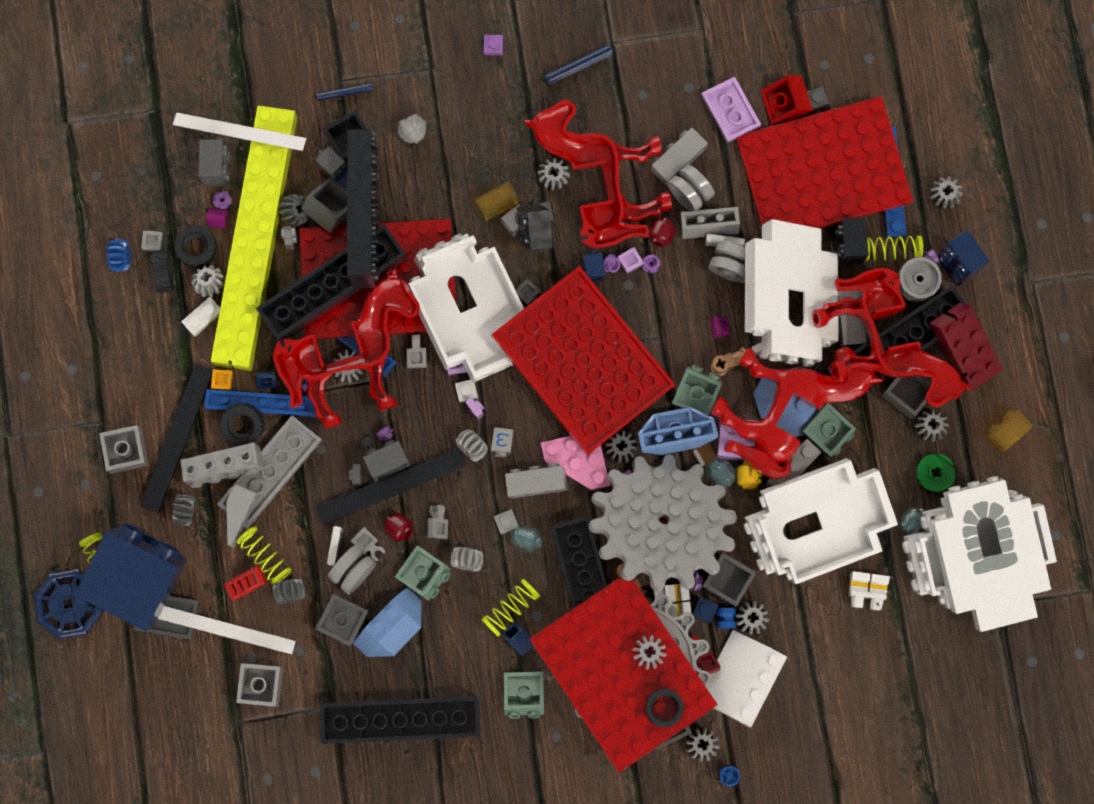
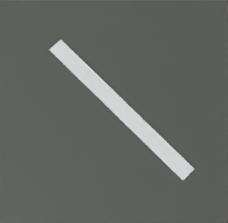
[173,113,306,151]
[158,606,296,654]

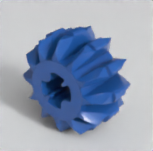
[106,239,131,272]

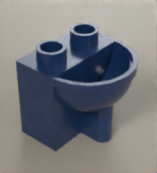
[75,523,187,632]

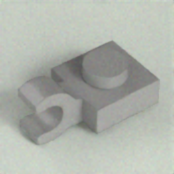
[281,226,297,250]
[407,335,427,368]
[428,505,448,539]

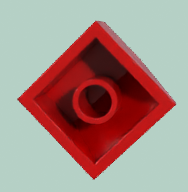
[761,75,813,125]

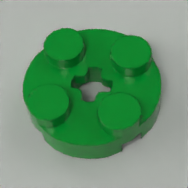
[916,454,956,493]

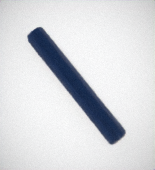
[545,45,613,85]

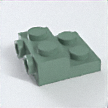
[672,365,723,416]
[801,403,856,458]
[395,546,451,601]
[504,672,544,719]

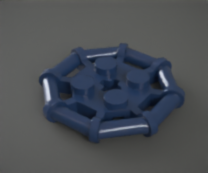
[33,568,104,640]

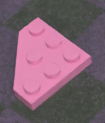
[541,436,610,491]

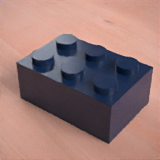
[938,230,989,286]

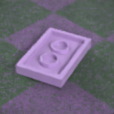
[701,77,761,143]

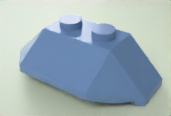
[753,378,821,437]
[638,407,718,455]
[353,587,422,657]

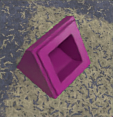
[206,208,229,229]
[710,316,730,339]

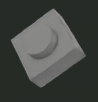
[141,230,163,252]
[494,509,519,535]

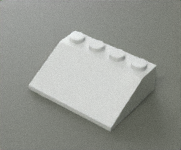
[705,630,787,727]

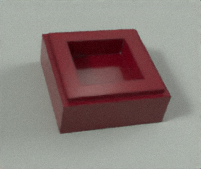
[696,652,721,674]

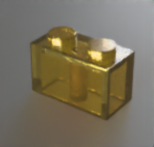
[475,181,518,221]
[986,409,1033,454]

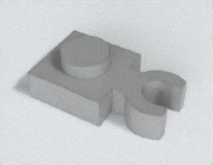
[351,527,386,562]

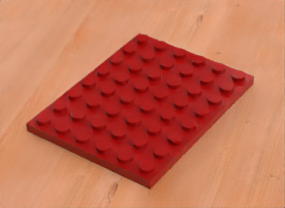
[737,96,914,229]
[299,219,456,340]
[491,266,676,456]
[529,576,718,773]

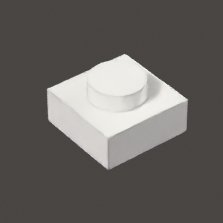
[455,380,478,403]

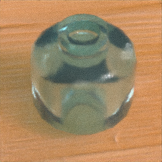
[708,459,736,488]
[899,506,925,535]
[512,526,542,553]

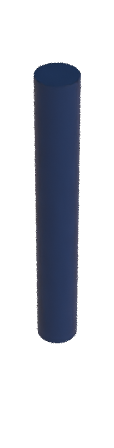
[317,83,373,101]

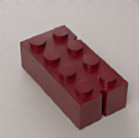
[930,302,1003,391]

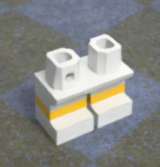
[849,571,890,611]
[654,584,691,617]

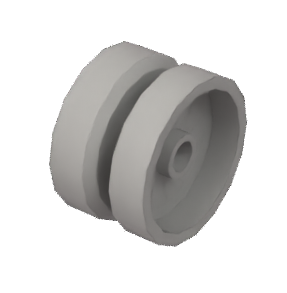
[667,164,715,211]
[708,241,745,283]
[898,257,942,304]
[327,545,377,595]

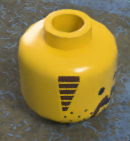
[737,461,762,489]

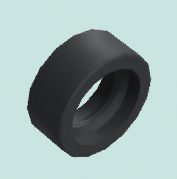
[645,689,684,727]

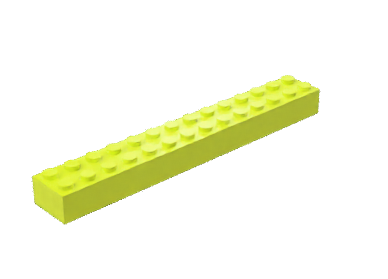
[211,106,297,371]

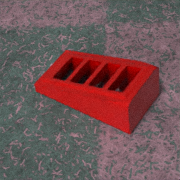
[224,566,267,601]

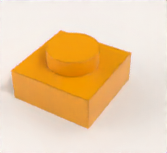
[211,369,233,391]

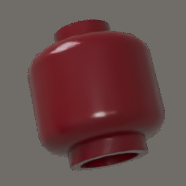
[649,218,676,248]
[384,513,413,542]

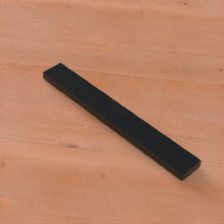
[140,364,213,513]
[316,448,466,525]

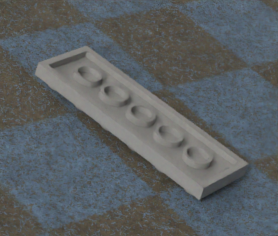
[217,416,322,529]

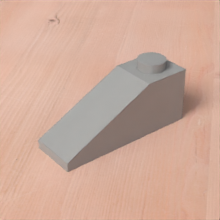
[226,484,259,548]

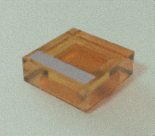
[692,442,718,467]

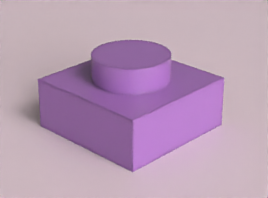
[484,35,503,55]

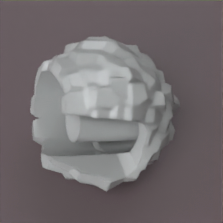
[398,114,426,143]

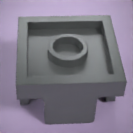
[315,594,369,647]

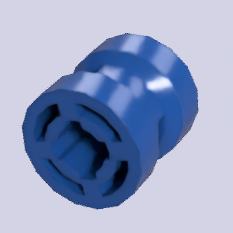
[716,608,736,629]
[719,766,740,786]

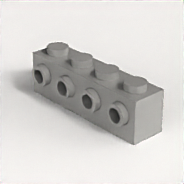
[181,443,263,488]

